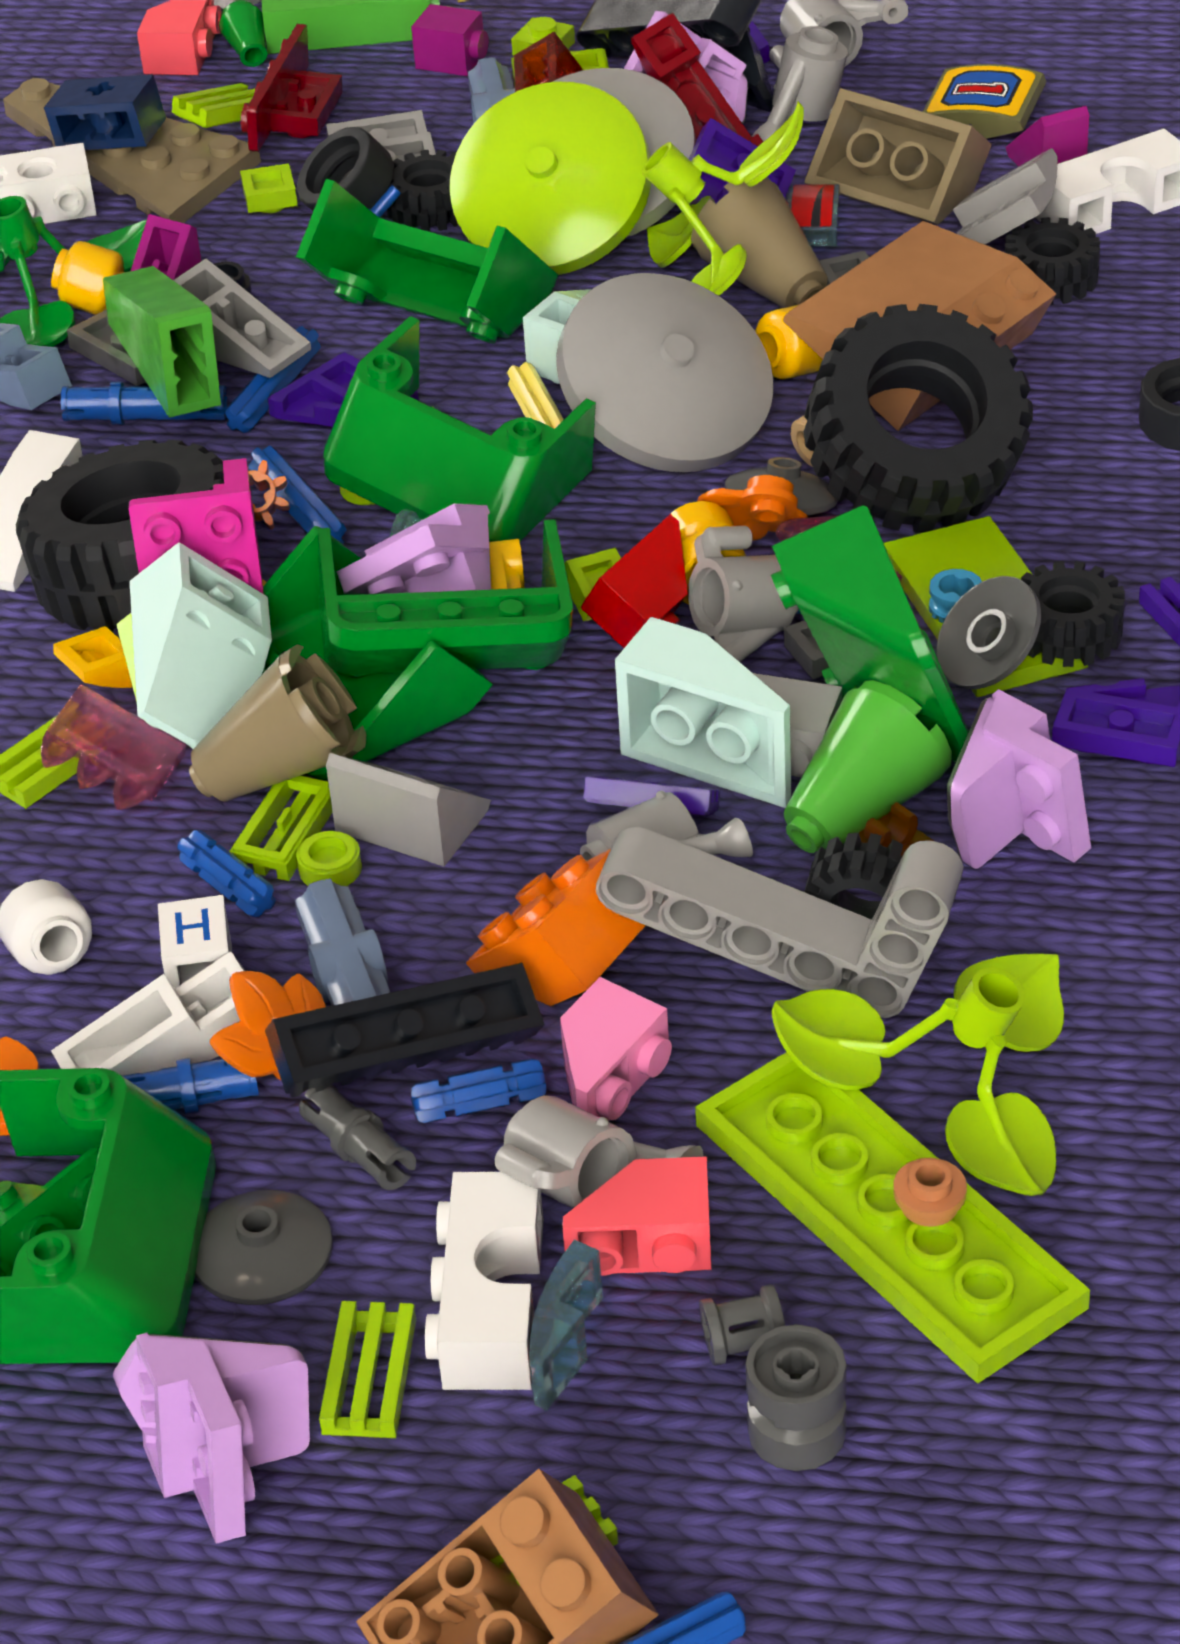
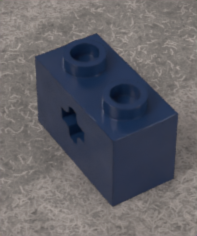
[44,74,166,150]

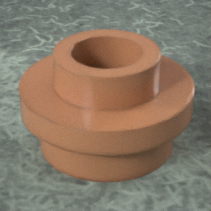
[893,1158,967,1227]

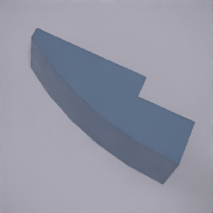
[0,323,72,410]

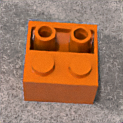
[466,849,646,1006]

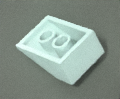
[615,617,791,808]

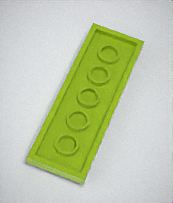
[695,1052,1090,1384]

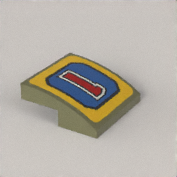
[922,64,1047,139]

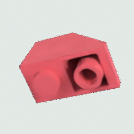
[137,0,222,75]
[563,1157,711,1276]

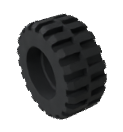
[803,304,1033,533]
[16,439,224,632]

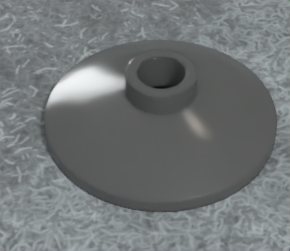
[725,457,837,515]
[937,576,1041,689]
[195,1190,333,1305]

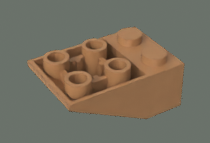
[356,1469,659,1644]

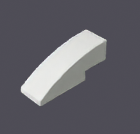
[0,430,83,592]
[51,951,245,1076]

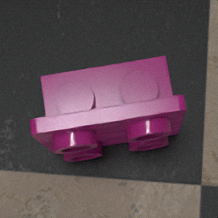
[129,458,264,594]

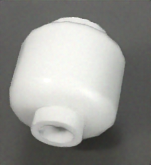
[0,879,92,975]

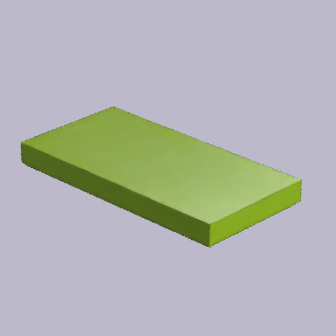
[884,516,1088,697]

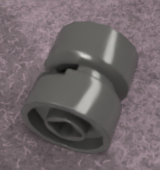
[745,1324,847,1471]

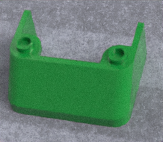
[296,179,558,344]
[324,316,596,542]
[318,519,573,677]
[0,1068,216,1364]

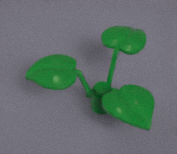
[0,196,147,347]

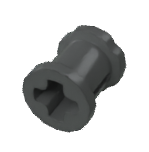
[699,1284,785,1366]

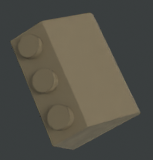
[804,88,992,225]

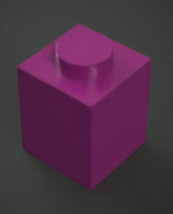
[411,4,489,76]

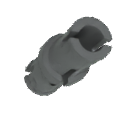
[299,1084,416,1190]

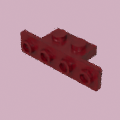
[241,23,343,152]

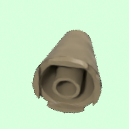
[691,177,828,308]
[189,644,366,802]

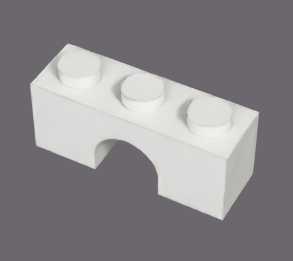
[1036,129,1180,234]
[425,1172,544,1390]

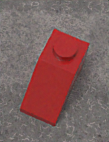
[580,514,688,648]

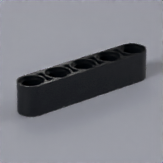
[576,0,761,58]

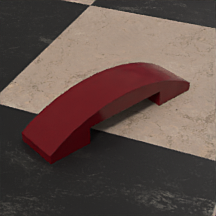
[631,13,763,146]

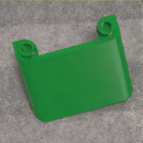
[771,506,969,763]
[262,526,493,780]

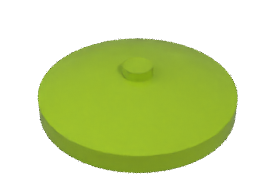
[450,82,651,275]

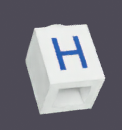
[158,895,232,989]

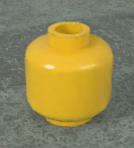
[51,241,125,315]
[755,304,823,380]

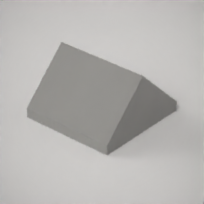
[326,753,491,867]

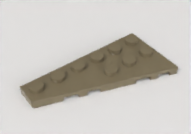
[3,78,261,223]

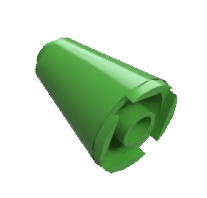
[784,680,952,853]

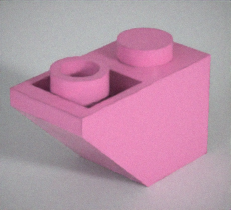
[560,977,672,1121]

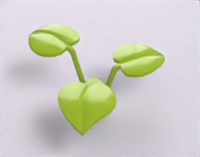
[642,101,804,296]
[772,954,1064,1196]

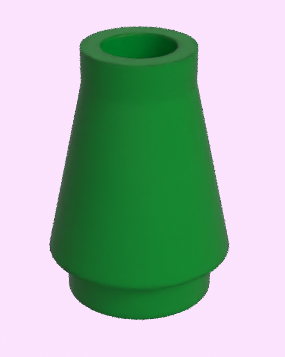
[219,0,267,67]

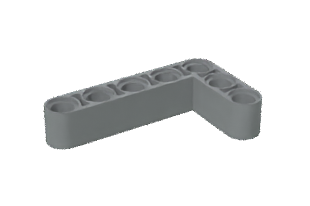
[596,827,964,1018]

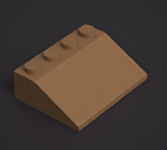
[783,221,1056,431]

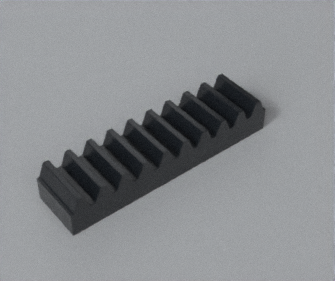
[265,963,545,1098]

